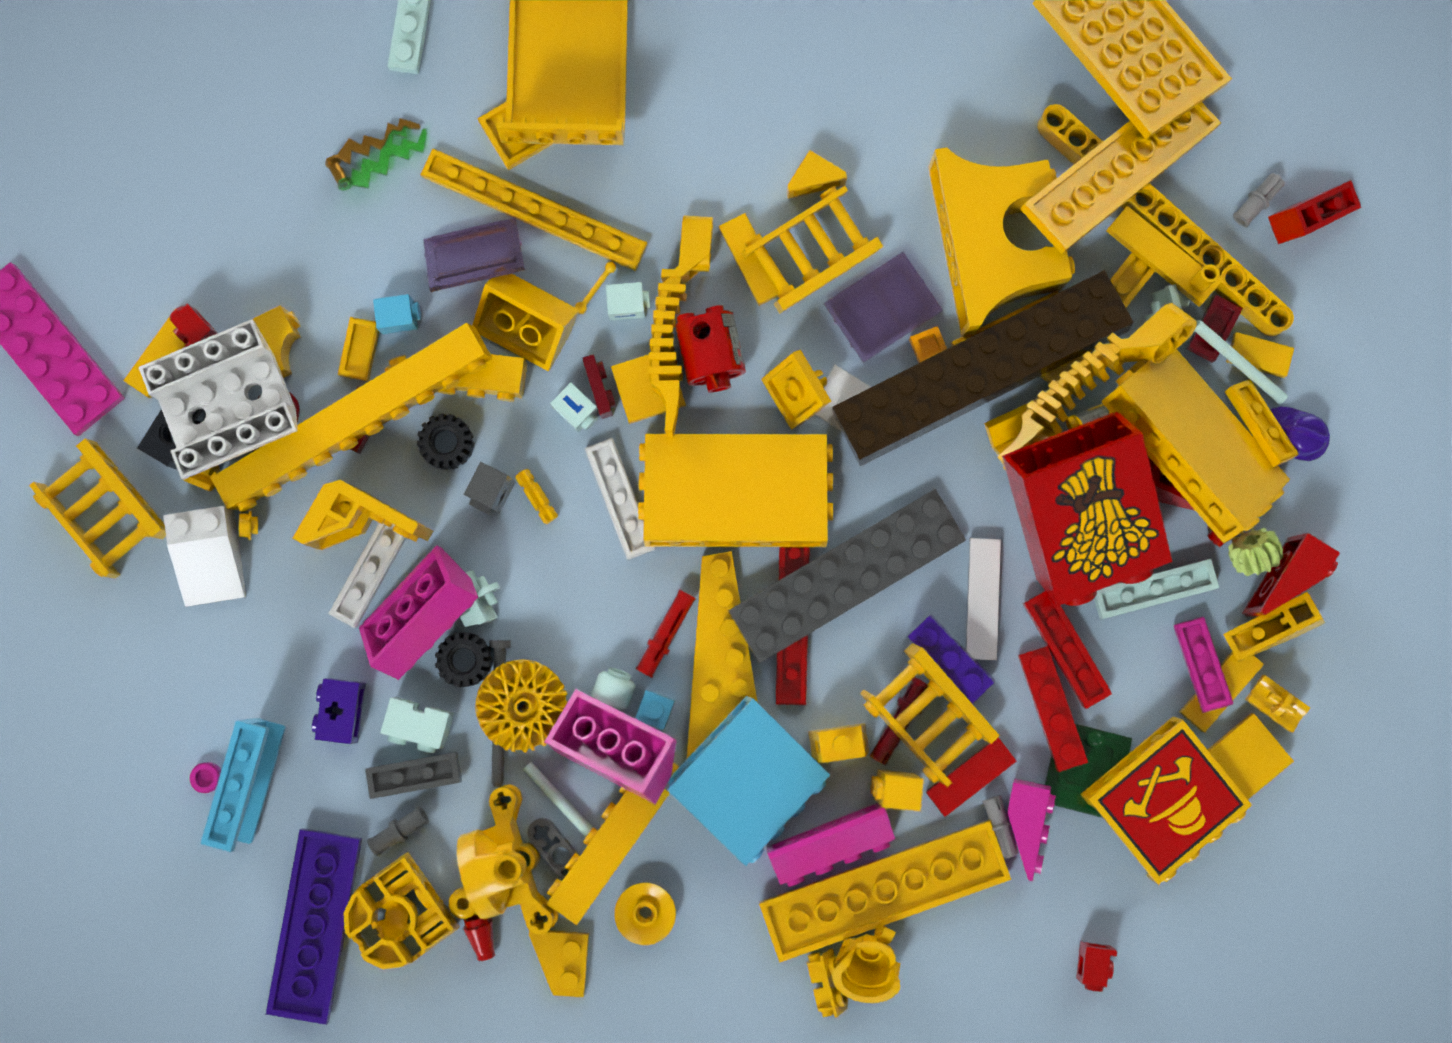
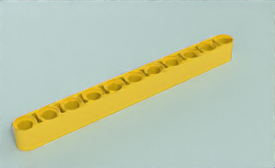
[1037,104,1294,337]

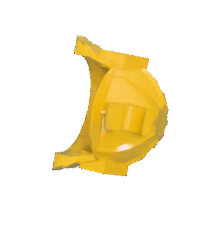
[832,924,901,1003]

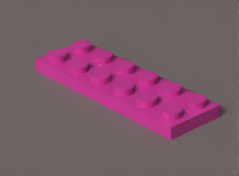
[0,262,125,436]

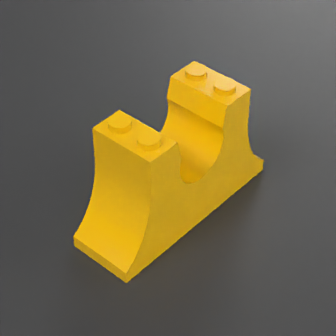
[928,147,1075,337]

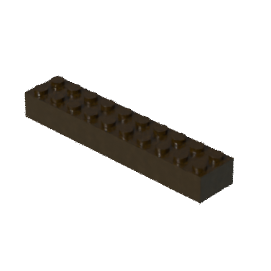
[832,270,1134,466]

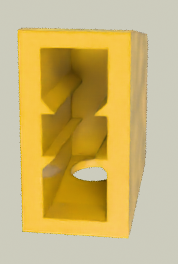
[808,723,870,763]

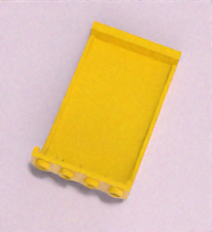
[497,0,628,146]

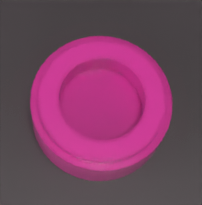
[190,762,221,793]

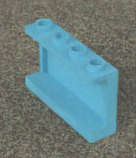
[200,718,286,852]

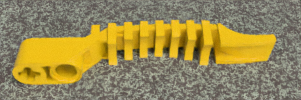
[648,215,713,438]
[997,303,1197,471]

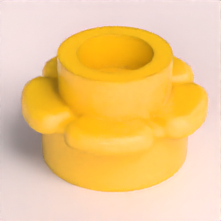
[239,511,258,540]

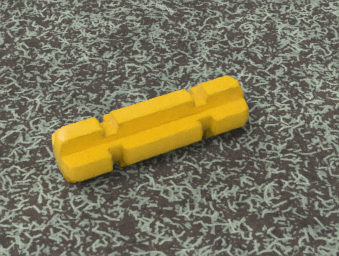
[515,469,558,524]

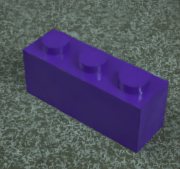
[907,614,995,704]

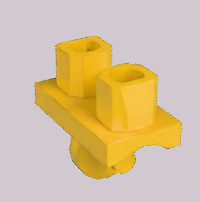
[1245,675,1310,733]

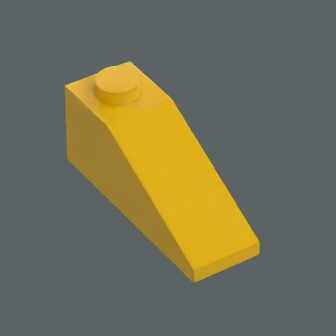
[1223,592,1325,662]

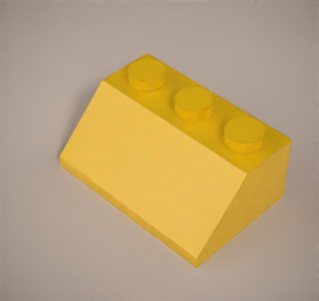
[472,268,579,372]

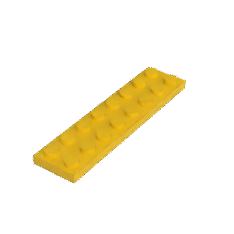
[1020,102,1221,254]
[759,820,1012,963]

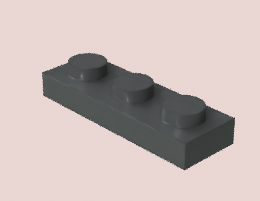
[365,752,462,799]

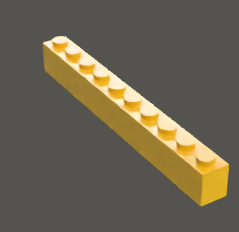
[211,323,493,512]

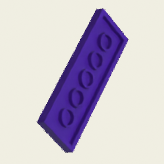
[266,828,362,1025]

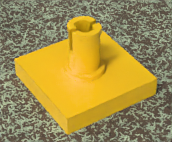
[761,349,832,430]

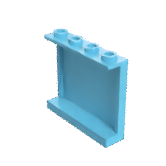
[665,696,830,866]

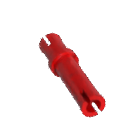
[635,589,696,678]

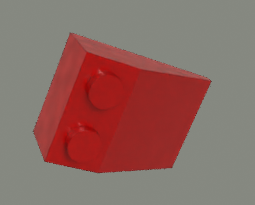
[1242,533,1340,617]

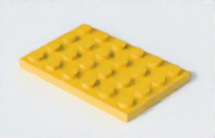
[1032,0,1232,140]

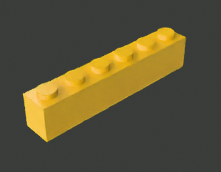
[546,762,680,926]

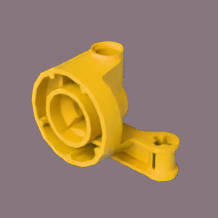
[456,784,559,935]

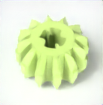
[1228,528,1284,576]

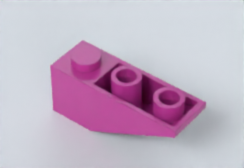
[1007,778,1056,881]

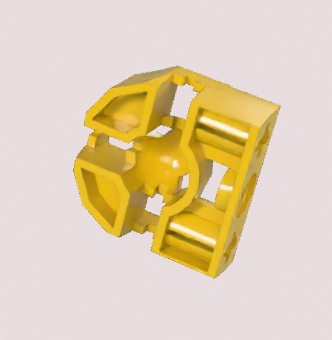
[343,852,460,969]

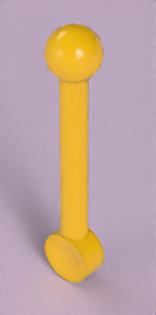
[575,262,616,314]

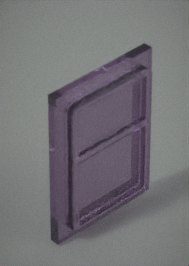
[423,218,525,292]
[824,252,943,363]

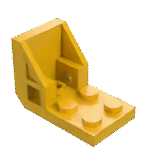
[293,480,433,550]

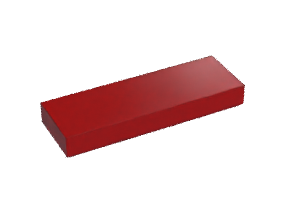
[925,737,1017,817]

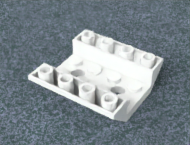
[138,319,298,480]

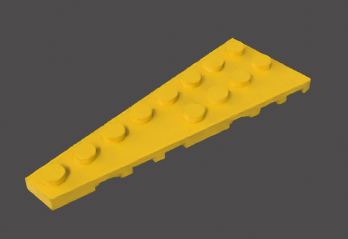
[686,551,758,759]

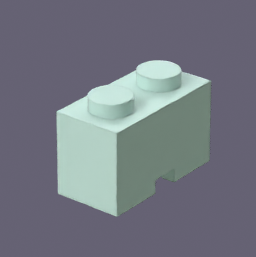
[380,697,454,753]

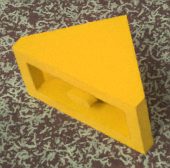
[787,150,847,199]

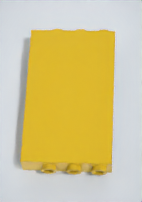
[1101,349,1290,543]
[638,434,833,547]

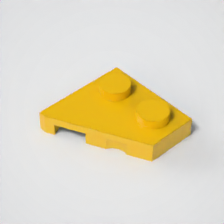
[529,930,589,998]

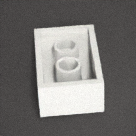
[163,506,246,607]

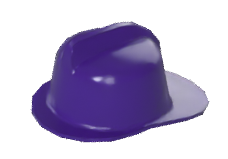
[1270,406,1330,461]

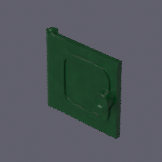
[1045,724,1132,818]

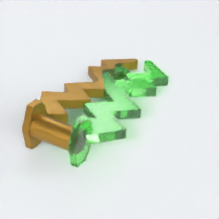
[325,118,427,191]

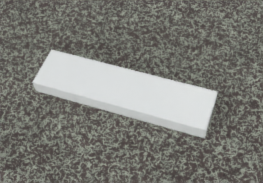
[584,438,656,560]
[328,523,406,628]
[966,538,1001,660]

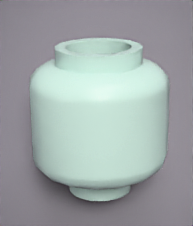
[591,667,635,711]

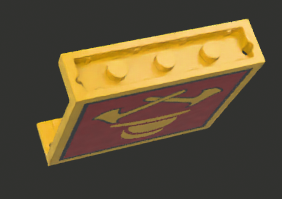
[1080,716,1252,885]

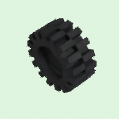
[417,413,474,470]
[435,632,493,687]

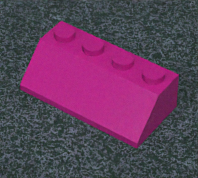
[359,545,478,680]
[544,689,677,804]
[766,802,895,887]

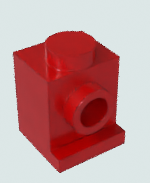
[169,303,218,347]
[1076,941,1117,992]

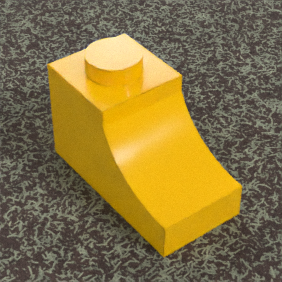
[253,305,301,378]

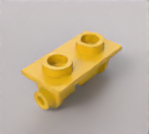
[806,948,848,1018]

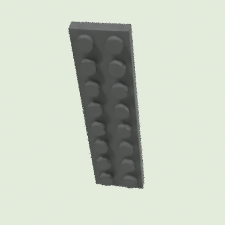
[728,489,966,663]

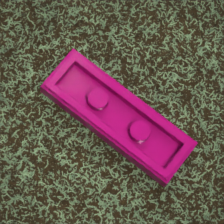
[1173,616,1234,713]

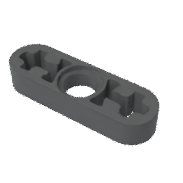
[527,818,579,881]

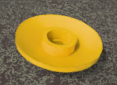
[614,882,676,945]

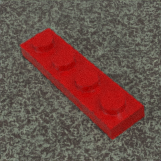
[1022,591,1112,709]
[1018,646,1088,772]

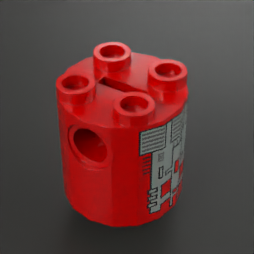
[675,305,746,393]

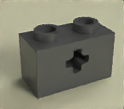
[463,462,516,515]

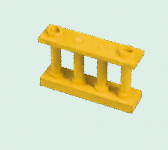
[741,186,884,314]
[29,438,166,579]
[860,643,1000,787]

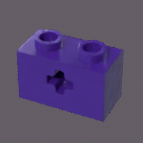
[312,678,366,744]

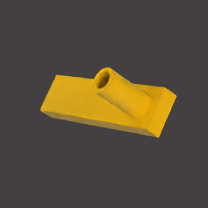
[1106,206,1221,307]

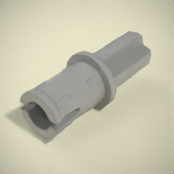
[1233,173,1285,227]
[982,795,1018,858]

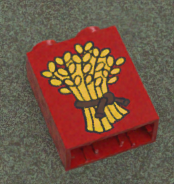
[1002,411,1173,606]

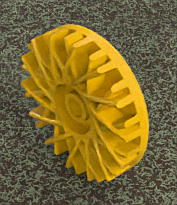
[475,659,568,753]

